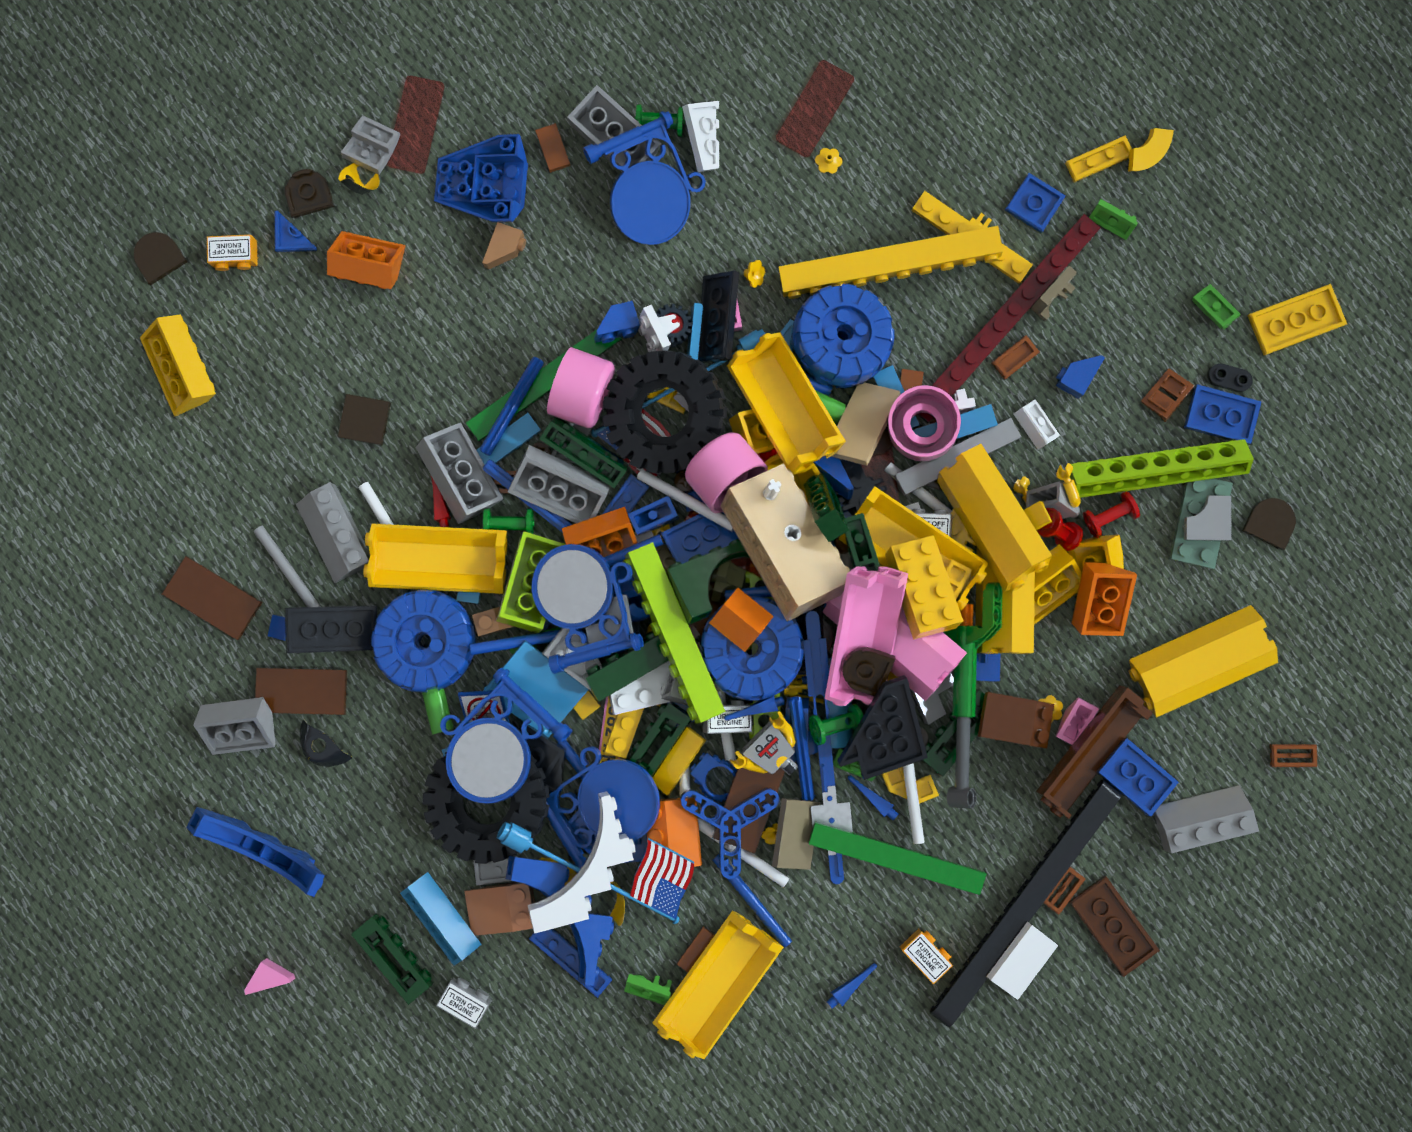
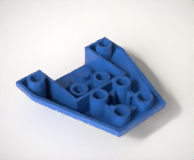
[434,134,528,222]

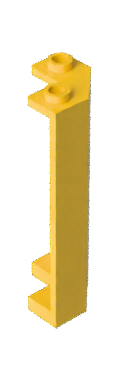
[727,332,846,475]
[937,444,1052,592]
[839,486,988,611]
[363,524,508,594]
[975,547,1035,654]
[1129,605,1278,718]
[652,910,784,1059]

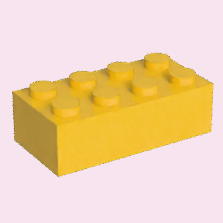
[885,535,964,640]

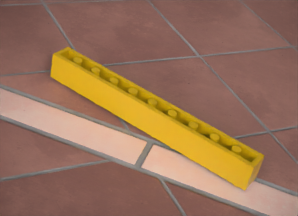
[779,226,1003,299]

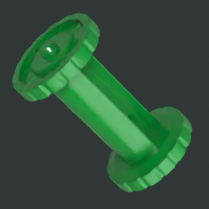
[634,104,685,137]
[482,508,535,534]
[808,704,863,745]

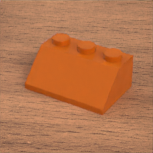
[327,231,405,289]
[561,507,638,557]
[1072,562,1137,636]
[647,797,702,867]

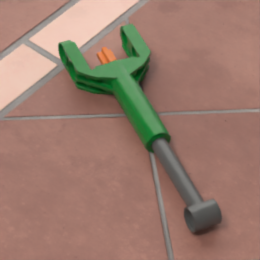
[943,582,1002,809]

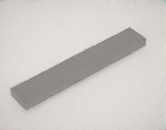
[894,418,1021,496]

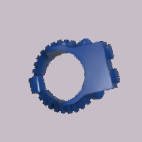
[689,752,737,802]

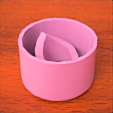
[547,347,615,428]
[888,385,961,461]
[685,432,768,513]

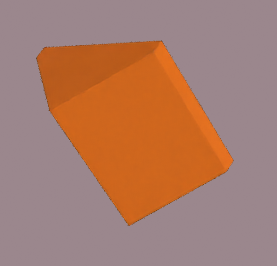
[709,588,774,652]

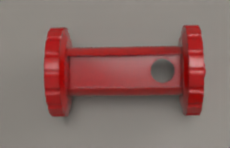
[1083,491,1140,538]
[1036,508,1083,551]

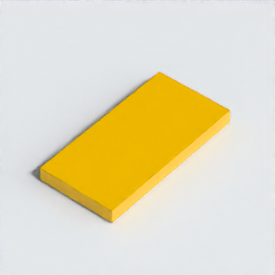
[1247,284,1347,356]

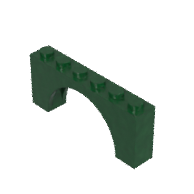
[666,538,750,625]

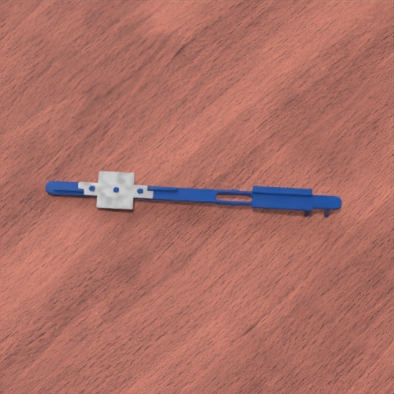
[803,611,853,884]

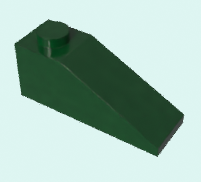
[844,513,880,571]

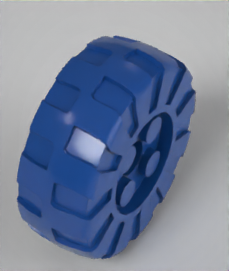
[791,284,894,388]
[371,590,477,693]
[700,596,804,700]

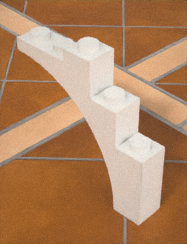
[527,791,636,933]

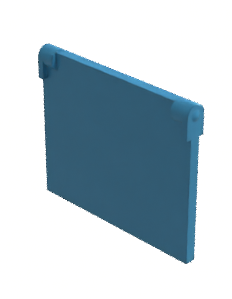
[483,640,589,737]

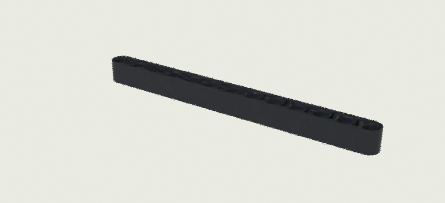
[930,780,1122,1028]

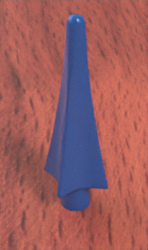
[724,696,785,721]
[848,775,898,820]
[826,963,877,1009]

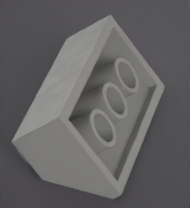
[567,85,662,172]
[415,422,503,524]
[508,445,609,523]
[296,482,370,583]
[1154,785,1259,853]

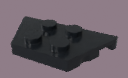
[519,725,566,797]

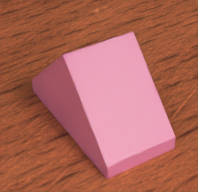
[1056,697,1099,745]
[244,958,295,995]

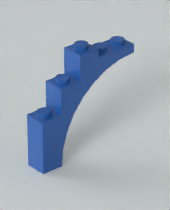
[186,807,325,897]
[505,856,614,986]

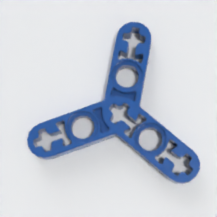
[680,788,780,879]

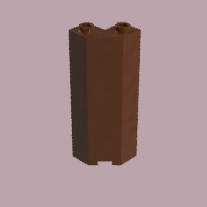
[1036,685,1153,819]

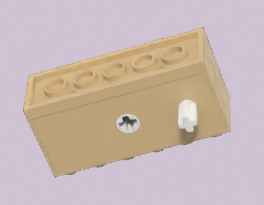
[720,463,850,622]

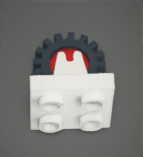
[638,304,693,352]

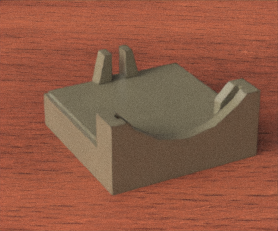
[1031,266,1077,321]

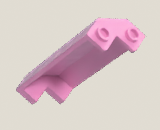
[825,567,908,706]
[823,568,967,701]

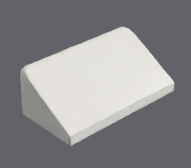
[1014,400,1060,450]

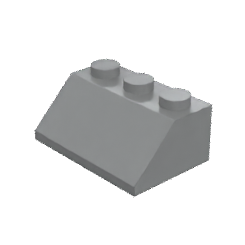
[193,697,276,755]

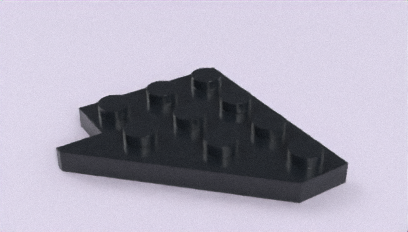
[837,675,928,780]

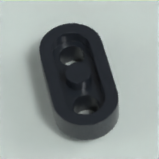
[1207,363,1253,392]

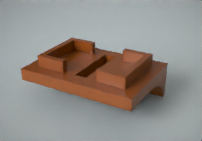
[1141,368,1194,422]

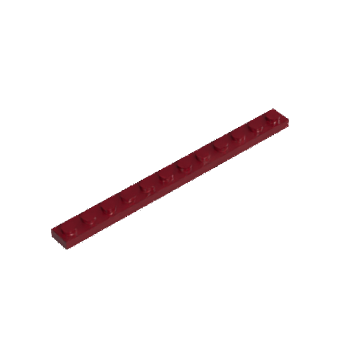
[918,214,1100,423]

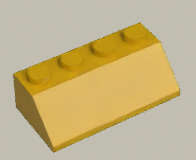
[140,314,216,416]
[1034,544,1082,625]

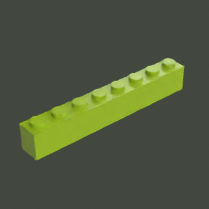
[623,542,726,724]

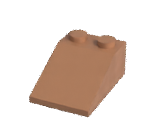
[464,882,535,936]

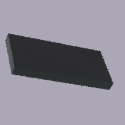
[698,270,739,363]
[285,606,377,654]

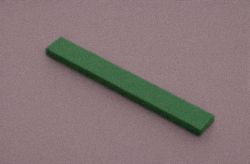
[466,330,622,442]
[808,821,987,895]

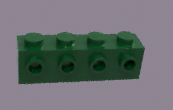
[582,631,669,702]

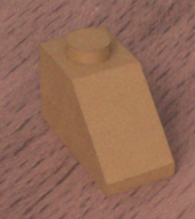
[482,222,526,269]
[472,607,514,637]

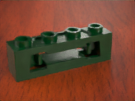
[539,417,629,488]
[803,473,849,542]
[922,690,985,777]
[626,702,692,777]
[351,913,433,1005]

